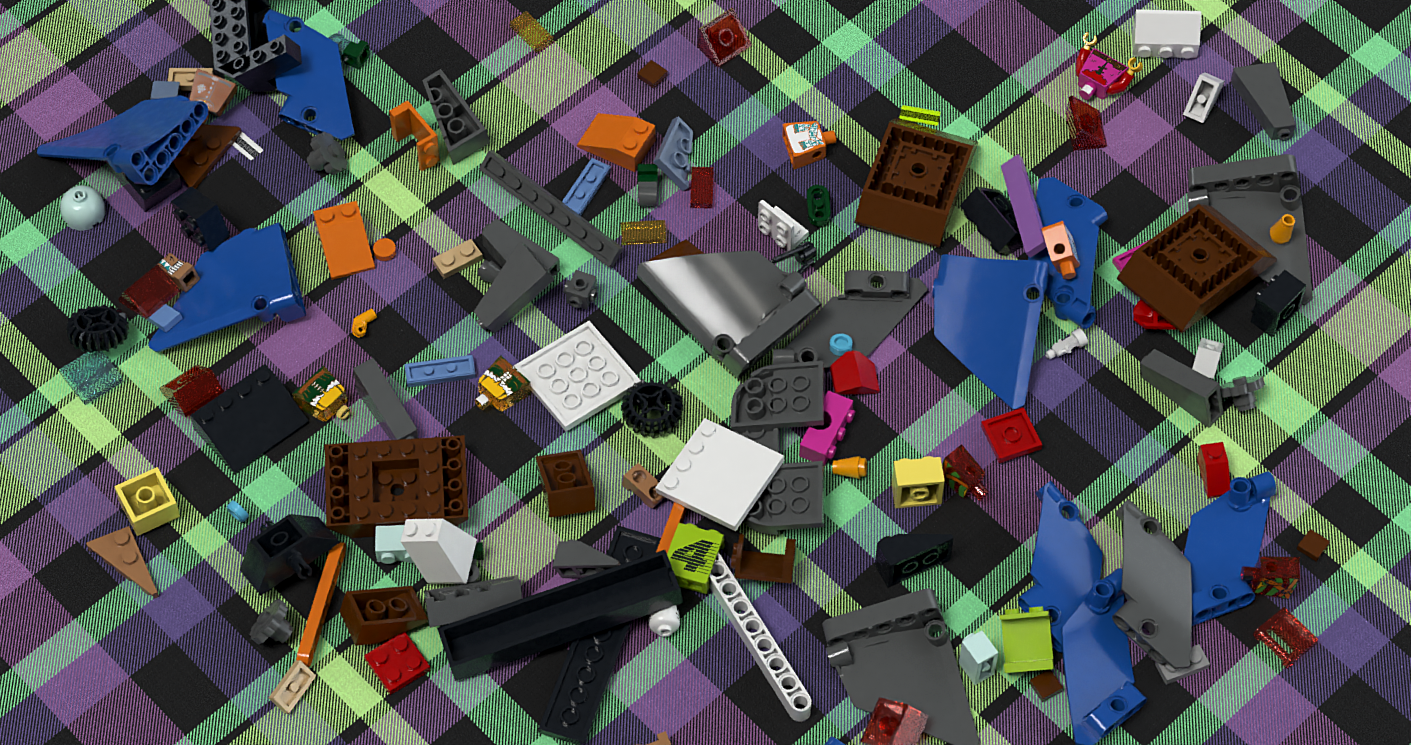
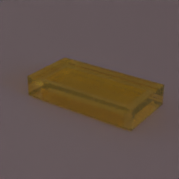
[510,11,553,53]
[621,220,666,245]

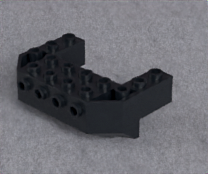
[209,0,302,92]

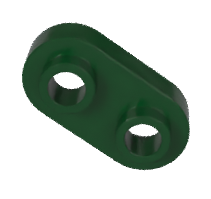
[806,185,831,226]

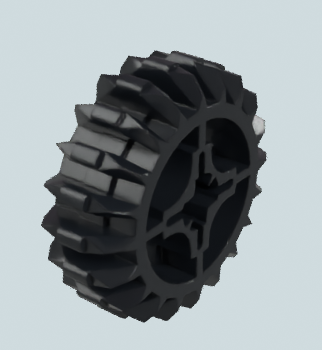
[66,304,129,353]
[621,378,683,438]

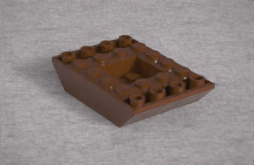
[854,118,978,248]
[1117,204,1277,333]
[324,435,469,538]

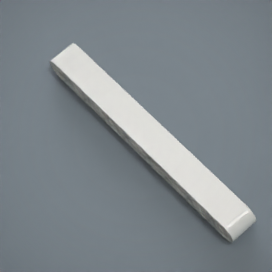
[709,552,811,722]

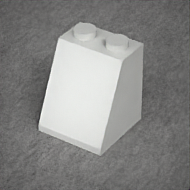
[400,519,477,584]

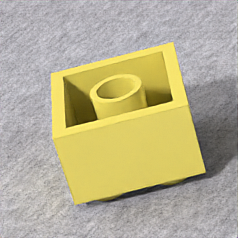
[892,456,945,508]
[114,467,180,536]

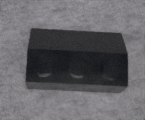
[960,187,1024,254]

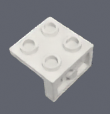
[758,200,809,251]

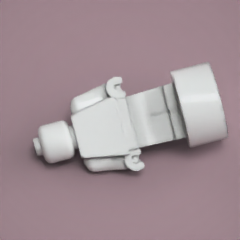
[1045,328,1088,359]

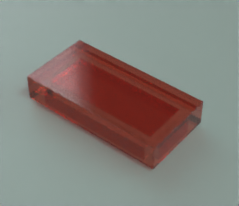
[690,167,714,208]

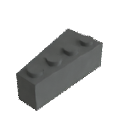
[422,69,490,165]

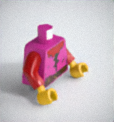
[1076,32,1143,100]

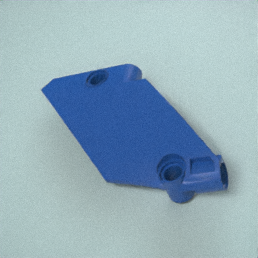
[262,9,355,141]
[1028,177,1108,329]
[1184,471,1276,626]
[1017,481,1103,652]
[1061,568,1147,745]

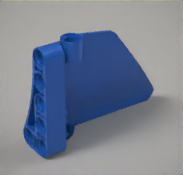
[37,95,208,185]
[148,222,306,353]
[932,254,1050,410]

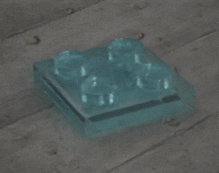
[59,351,124,405]

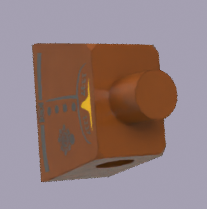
[189,68,238,124]

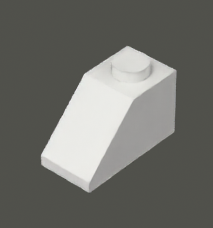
[1183,73,1225,123]
[1193,338,1224,379]

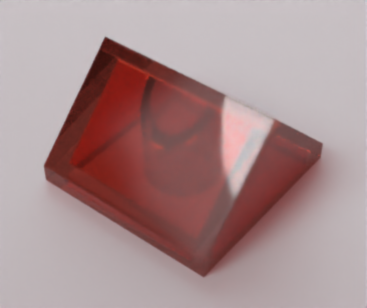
[698,8,752,67]
[1066,95,1107,151]
[118,264,180,319]

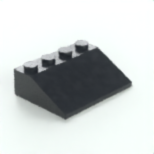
[190,364,309,475]

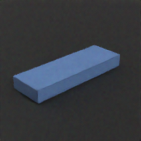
[562,158,611,216]
[404,355,476,387]

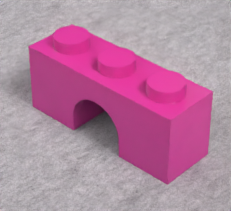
[799,391,855,466]

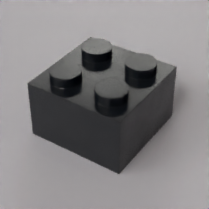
[171,186,231,252]
[1251,270,1307,337]

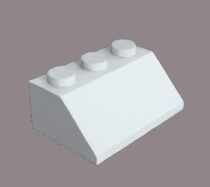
[1131,10,1201,59]

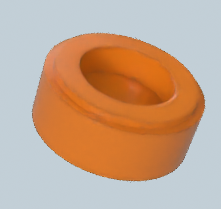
[373,238,396,261]

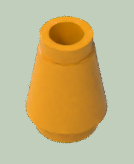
[1270,214,1295,244]
[832,456,867,479]

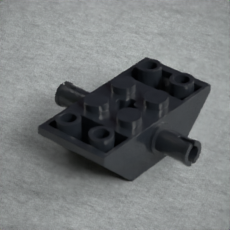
[240,514,340,596]

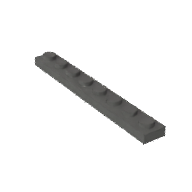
[479,150,624,267]

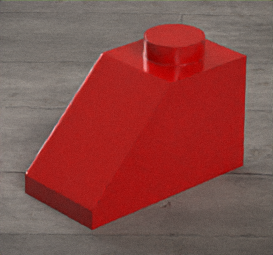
[1197,442,1230,499]

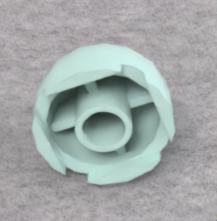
[60,185,106,231]

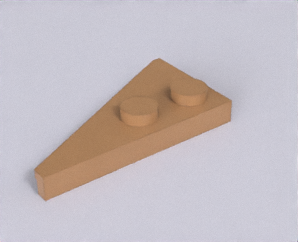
[86,526,159,598]

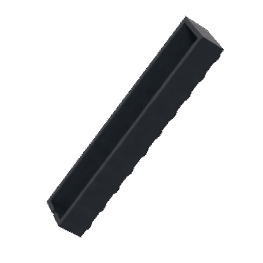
[437,550,683,681]

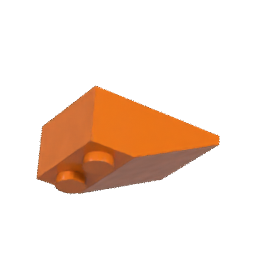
[577,113,656,172]
[313,201,375,280]

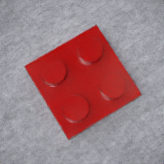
[981,407,1042,463]
[364,632,431,695]

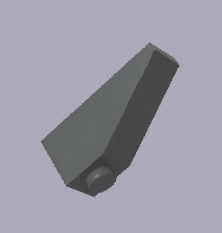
[553,539,621,578]

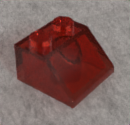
[159,364,224,417]
[860,697,929,745]

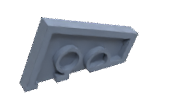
[653,116,693,191]

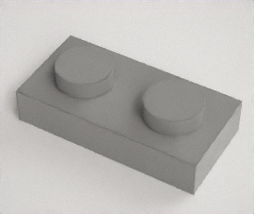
[1155,644,1210,685]

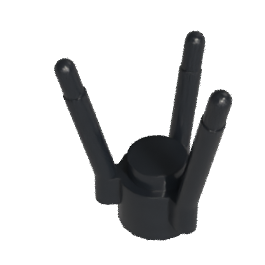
[770,241,817,274]

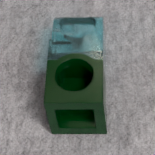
[328,33,370,70]

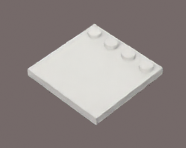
[514,321,641,432]
[655,418,785,531]

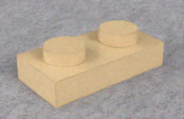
[168,68,214,91]
[432,239,483,279]
[269,660,316,714]

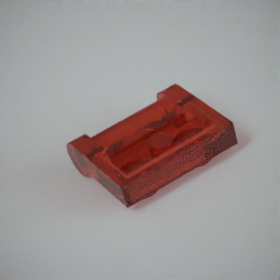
[1253,607,1318,669]

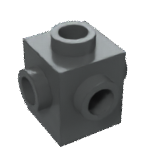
[563,270,598,310]

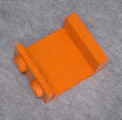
[389,100,440,171]

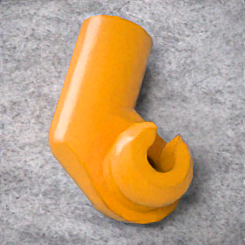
[351,308,377,337]

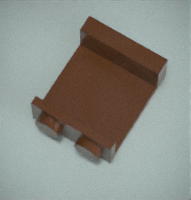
[731,534,796,583]

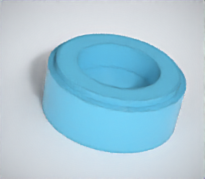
[829,334,853,356]
[226,500,249,522]

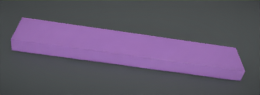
[1001,154,1047,258]

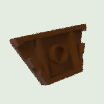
[171,124,242,189]

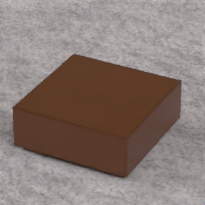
[637,60,668,89]
[1297,529,1330,562]
[1029,669,1063,702]

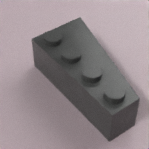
[424,575,522,628]

